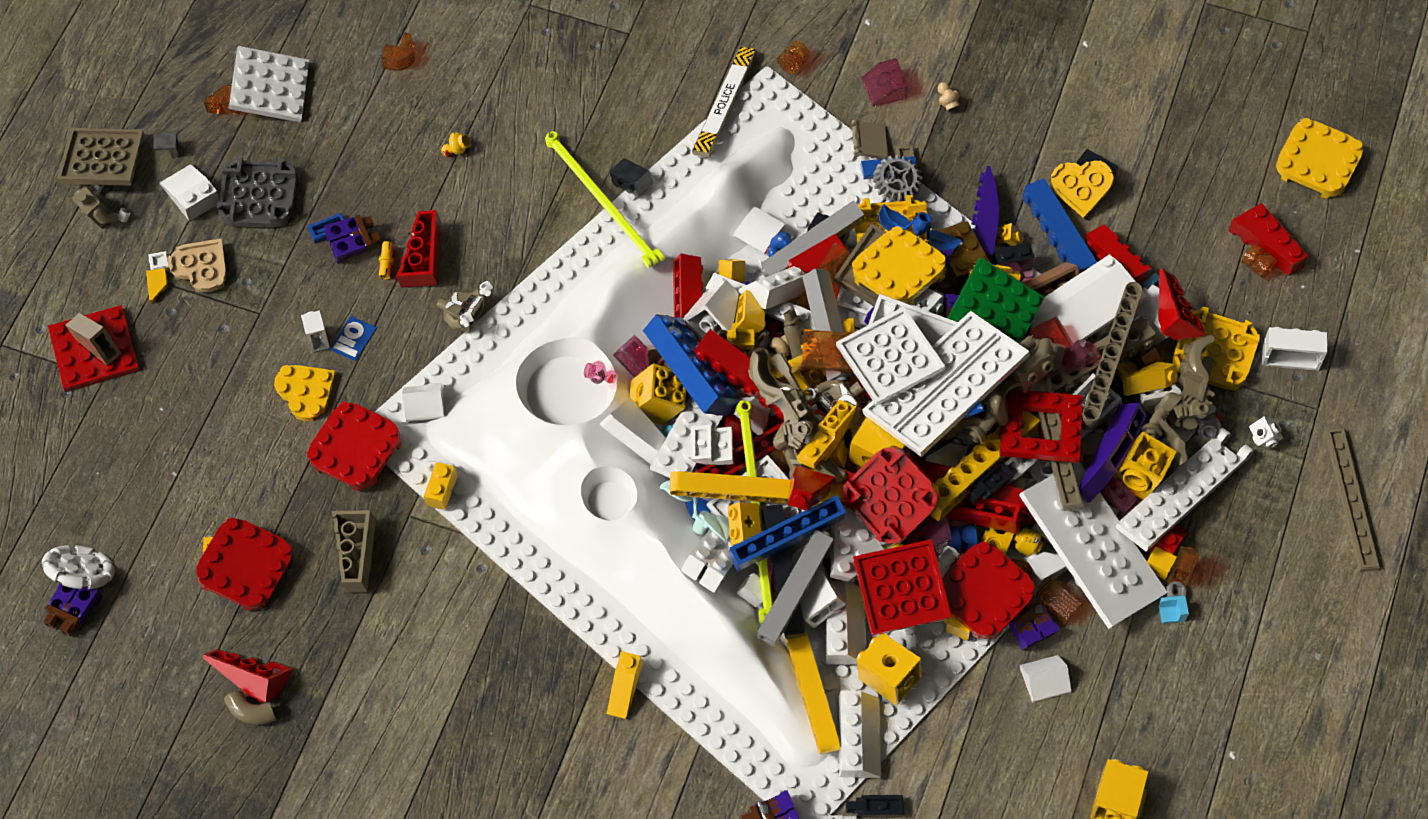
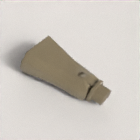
[783,308,809,359]

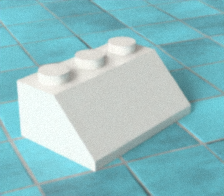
[738,266,806,310]

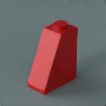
[787,465,834,511]

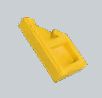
[146,268,168,303]

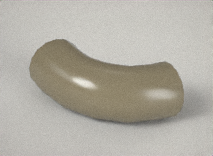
[224,691,276,725]

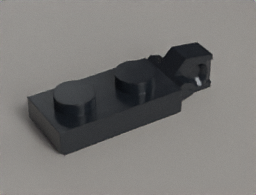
[968,461,1015,504]
[845,795,904,818]

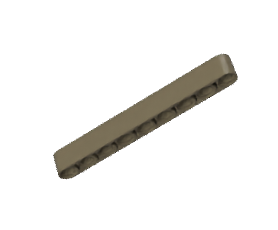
[1081,282,1142,430]

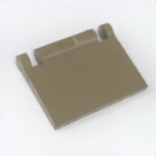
[851,120,888,159]

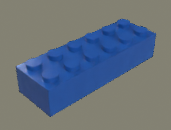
[643,314,741,416]

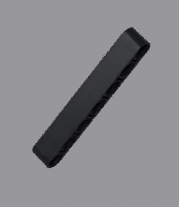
[762,504,806,640]

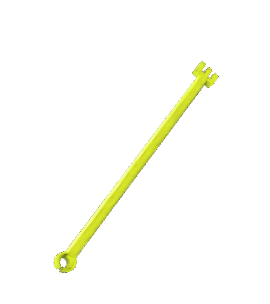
[545,131,665,268]
[736,400,773,624]

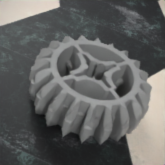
[873,155,922,202]

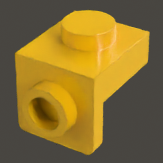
[995,223,1024,246]
[727,323,755,350]

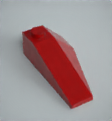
[1158,268,1205,340]
[203,649,293,702]

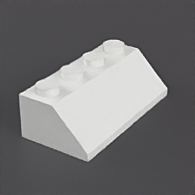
[825,580,866,665]
[838,691,881,778]

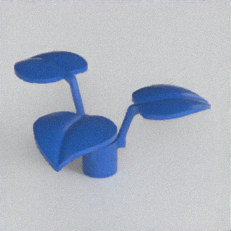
[879,204,962,253]

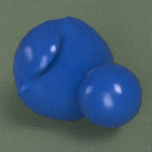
[766,232,792,257]

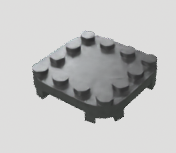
[217,156,297,228]

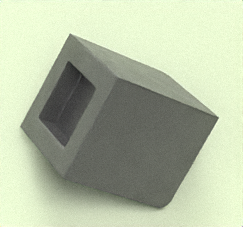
[154,132,179,158]

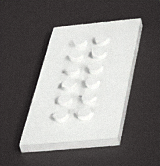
[863,311,1030,457]
[1019,462,1168,629]

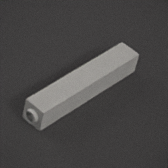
[761,200,865,277]
[802,268,855,382]
[757,530,834,647]

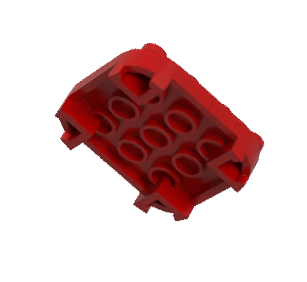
[307,401,402,491]
[843,445,941,544]
[196,518,292,611]
[942,541,1035,639]

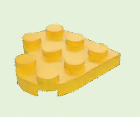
[1051,161,1114,218]
[274,365,336,421]

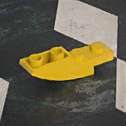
[797,400,857,469]

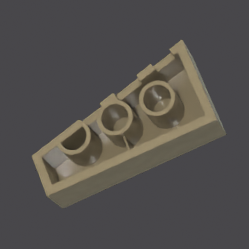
[332,510,376,592]

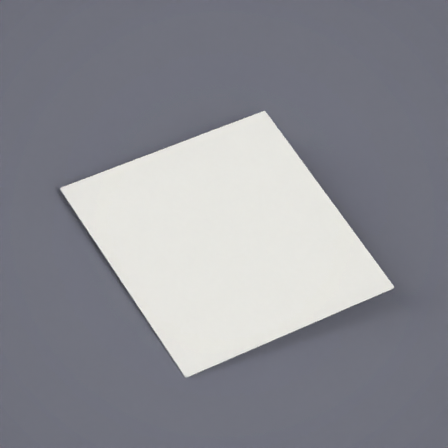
[375,67,1216,819]

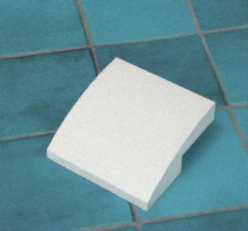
[734,206,786,255]
[836,287,873,329]
[691,425,733,465]

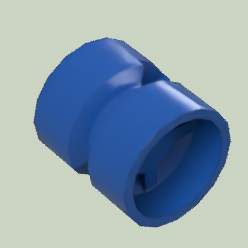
[945,524,977,552]

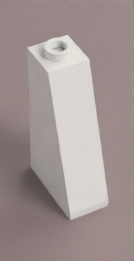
[599,397,666,464]
[792,545,846,628]

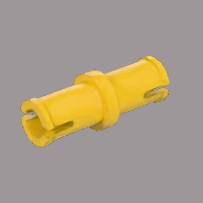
[378,241,394,280]

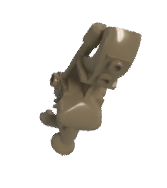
[1141,335,1215,473]
[938,336,1055,444]
[748,348,847,485]

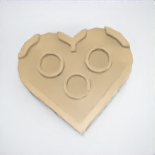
[168,238,227,293]

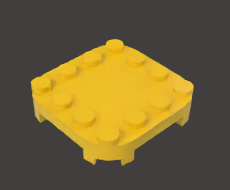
[1275,118,1362,199]
[854,195,932,244]
[852,226,946,306]
[1173,307,1260,391]

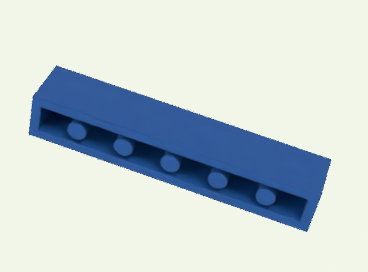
[1022,178,1097,273]
[728,495,846,572]

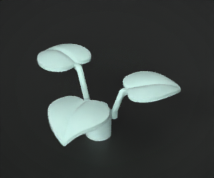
[660,480,730,542]

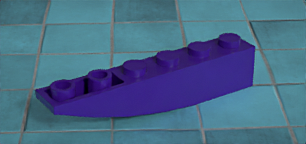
[971,166,999,263]
[1079,403,1147,503]

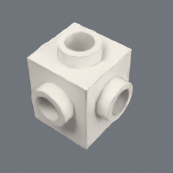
[1249,416,1283,449]

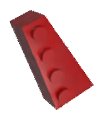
[1229,203,1308,276]
[396,210,441,288]
[1084,224,1151,285]

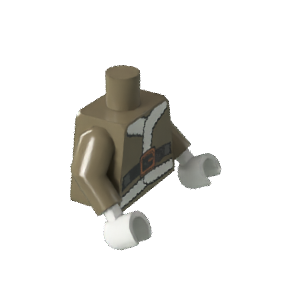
[72,185,131,229]
[437,281,493,333]
[804,379,865,438]

